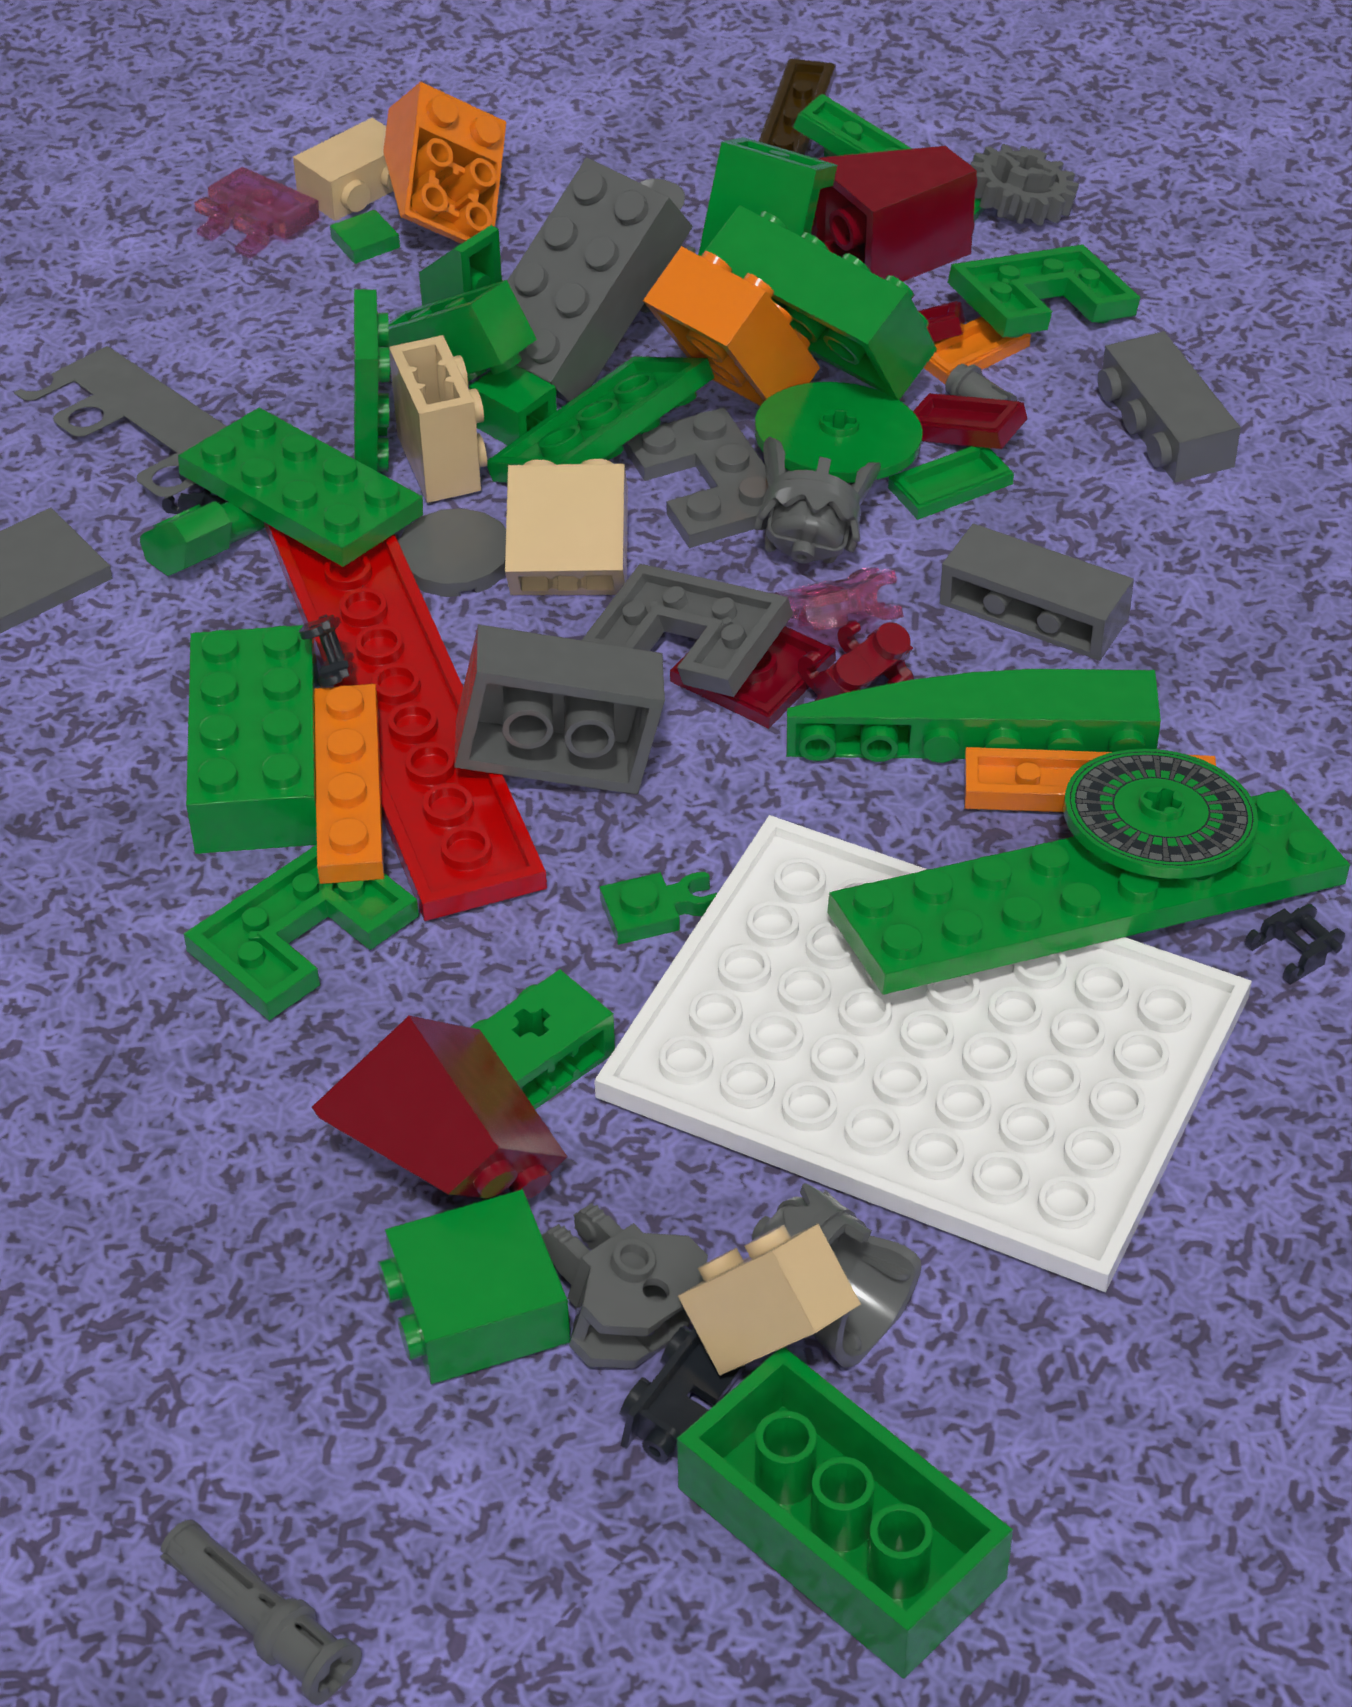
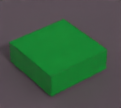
[330,209,400,264]

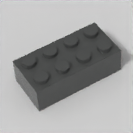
[507,157,693,403]

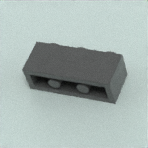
[1097,331,1241,483]
[939,523,1134,661]

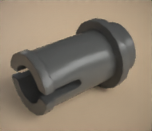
[945,364,1017,401]

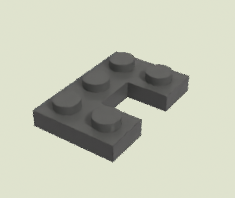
[623,407,768,548]
[582,564,793,697]

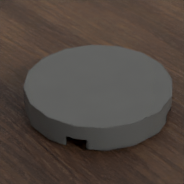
[398,508,506,597]

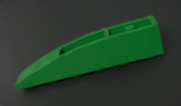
[786,669,1161,763]

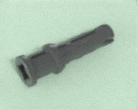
[160,1519,362,1705]

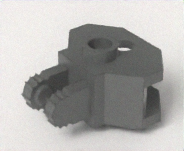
[542,1203,708,1369]

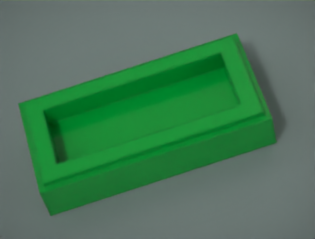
[888,446,1014,520]

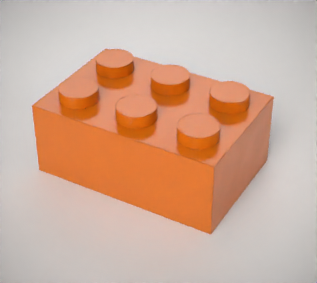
[643,246,820,406]

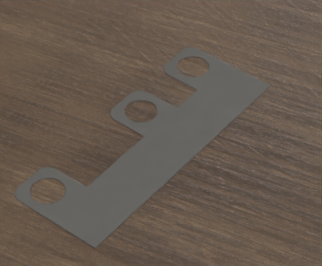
[13,346,227,497]

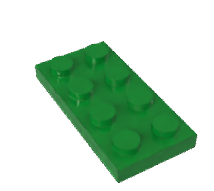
[487,356,715,483]
[178,407,423,567]

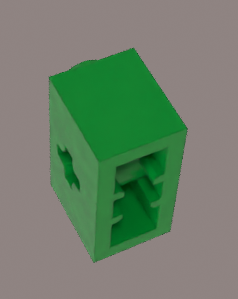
[470,969,615,1110]

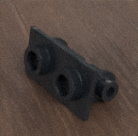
[619,1325,746,1462]

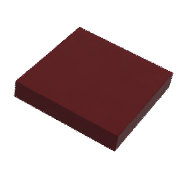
[670,626,836,729]

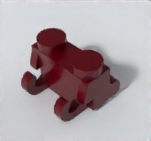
[798,621,914,701]

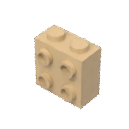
[389,335,487,503]
[505,459,628,595]

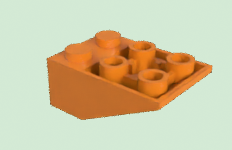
[383,81,506,244]

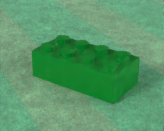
[701,205,937,401]
[186,625,318,854]
[677,1347,1013,1679]

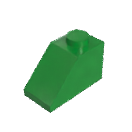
[419,225,502,306]

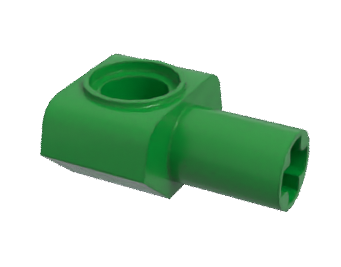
[140,501,265,576]

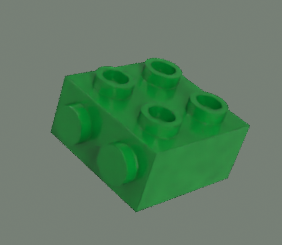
[378,1189,570,1385]

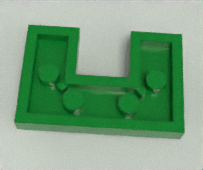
[947,244,1141,338]
[354,289,390,472]
[183,844,419,1021]

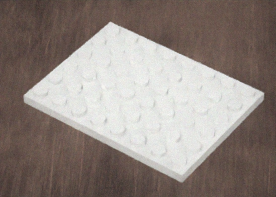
[595,815,1252,1292]

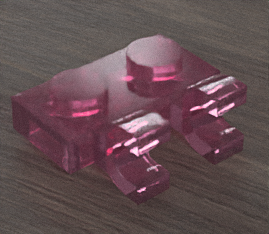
[194,167,319,259]
[774,566,904,630]

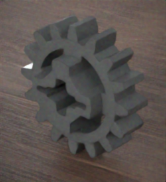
[970,144,1079,226]

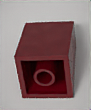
[811,146,978,282]
[312,1016,568,1200]

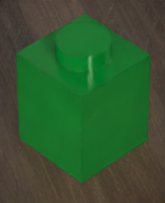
[469,365,557,445]

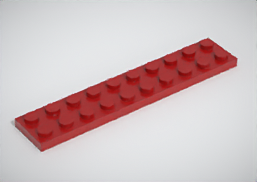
[264,522,547,921]

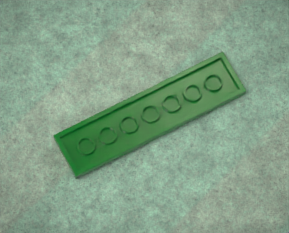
[827,789,1350,995]

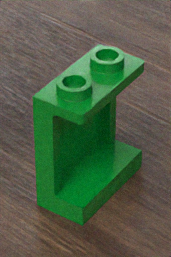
[698,137,837,256]

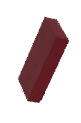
[913,393,1028,449]

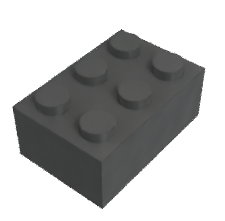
[455,624,665,795]

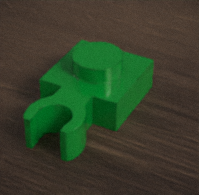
[599,872,717,945]

